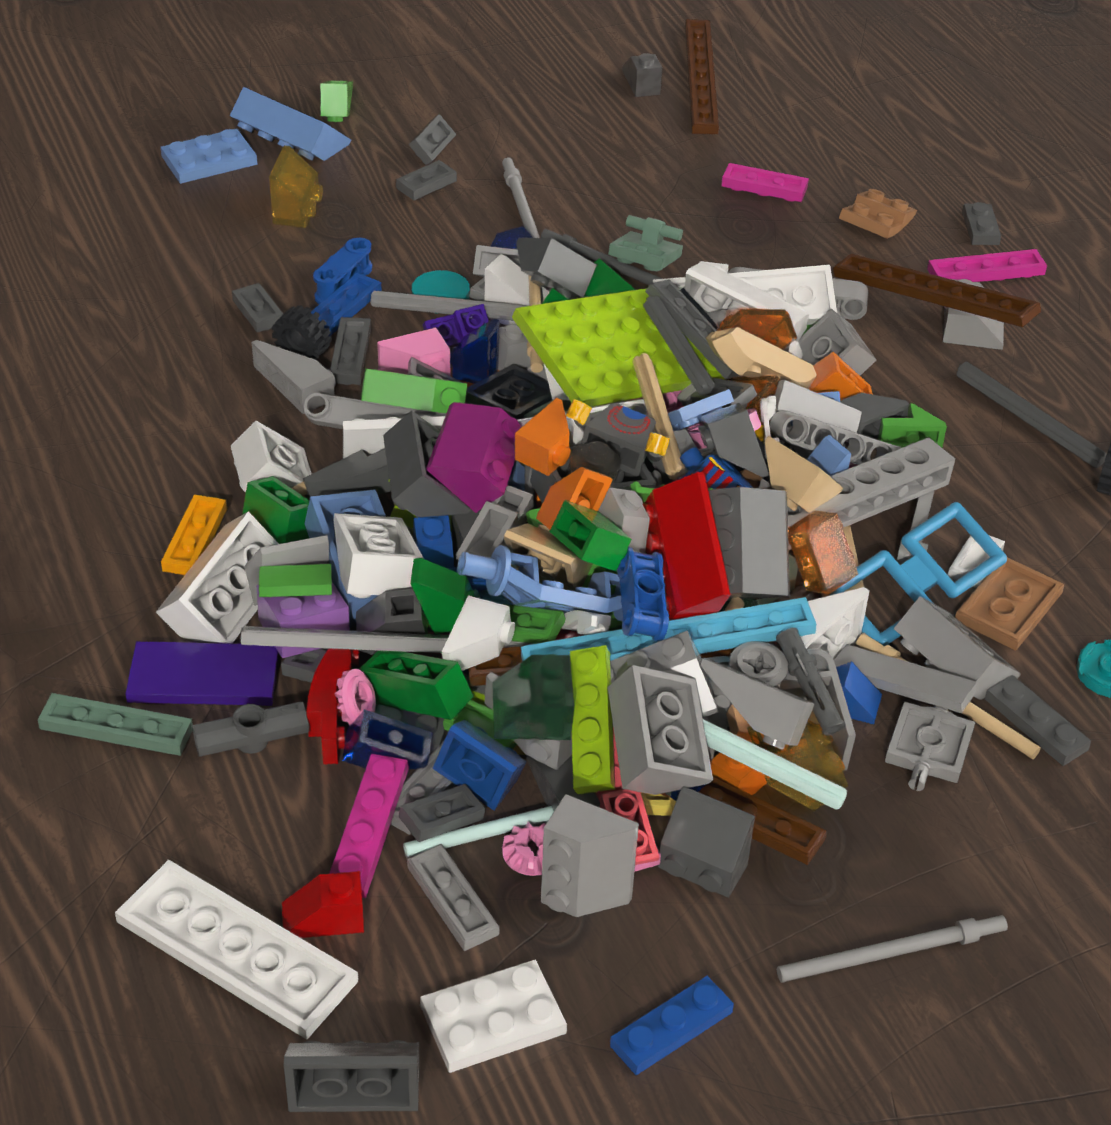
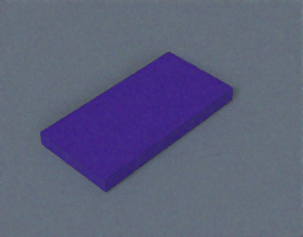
[125,641,279,706]

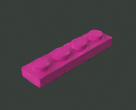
[927,249,1047,282]
[329,754,409,898]

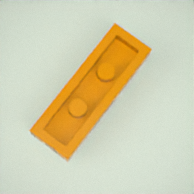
[161,494,227,575]

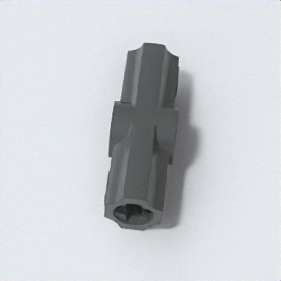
[192,702,309,757]

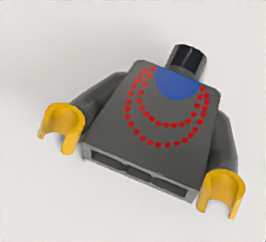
[566,399,670,477]

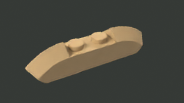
[706,327,817,391]

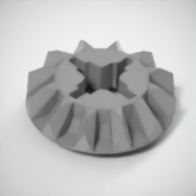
[729,641,788,688]

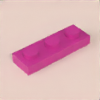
[722,163,809,202]

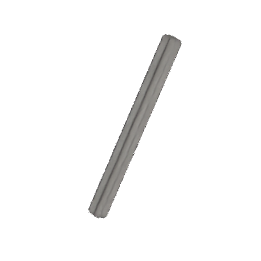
[370,291,528,321]

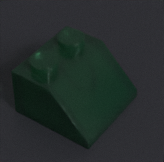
[492,654,574,740]

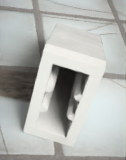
[484,254,549,326]

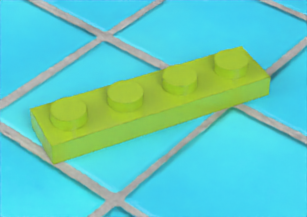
[570,645,615,794]

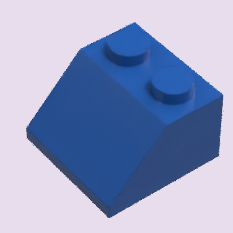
[432,719,527,811]

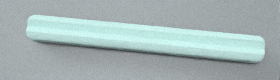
[703,719,847,809]

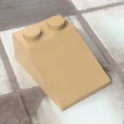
[504,523,593,591]

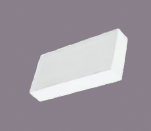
[948,535,1005,588]

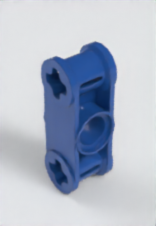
[313,238,372,304]
[617,547,669,642]

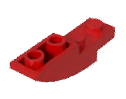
[307,648,359,764]

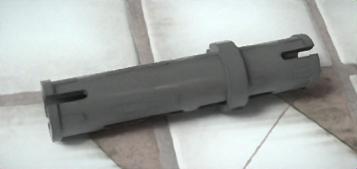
[776,628,846,736]

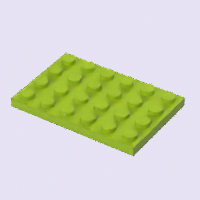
[512,288,727,407]

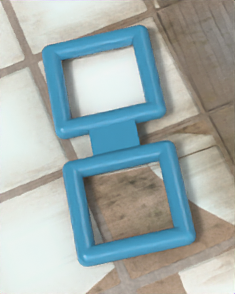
[827,502,1007,646]

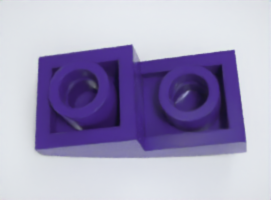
[422,304,492,348]

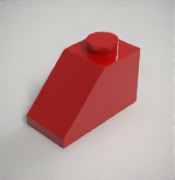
[282,871,364,938]

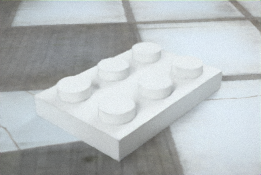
[420,959,567,1073]

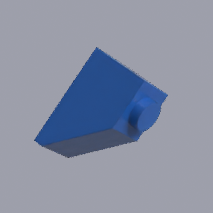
[413,515,454,568]

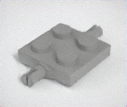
[885,702,975,791]

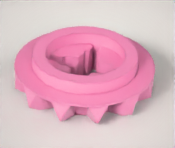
[335,669,376,728]
[502,821,545,876]

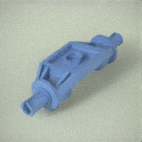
[457,545,623,621]

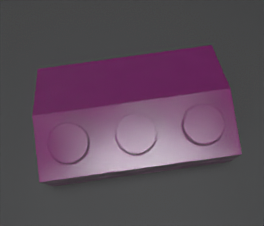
[426,402,521,513]

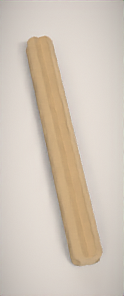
[633,353,685,480]

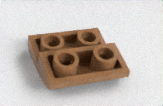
[839,189,917,239]

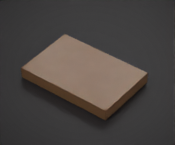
[955,557,1065,651]

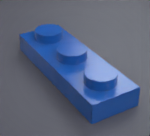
[311,273,382,337]
[610,975,734,1075]

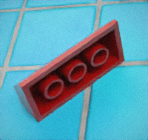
[643,472,731,621]

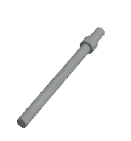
[502,158,540,238]
[777,915,1008,983]

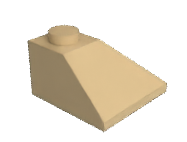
[764,436,843,513]

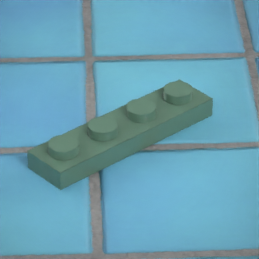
[38,693,193,756]

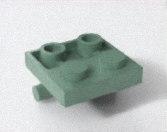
[608,215,683,271]

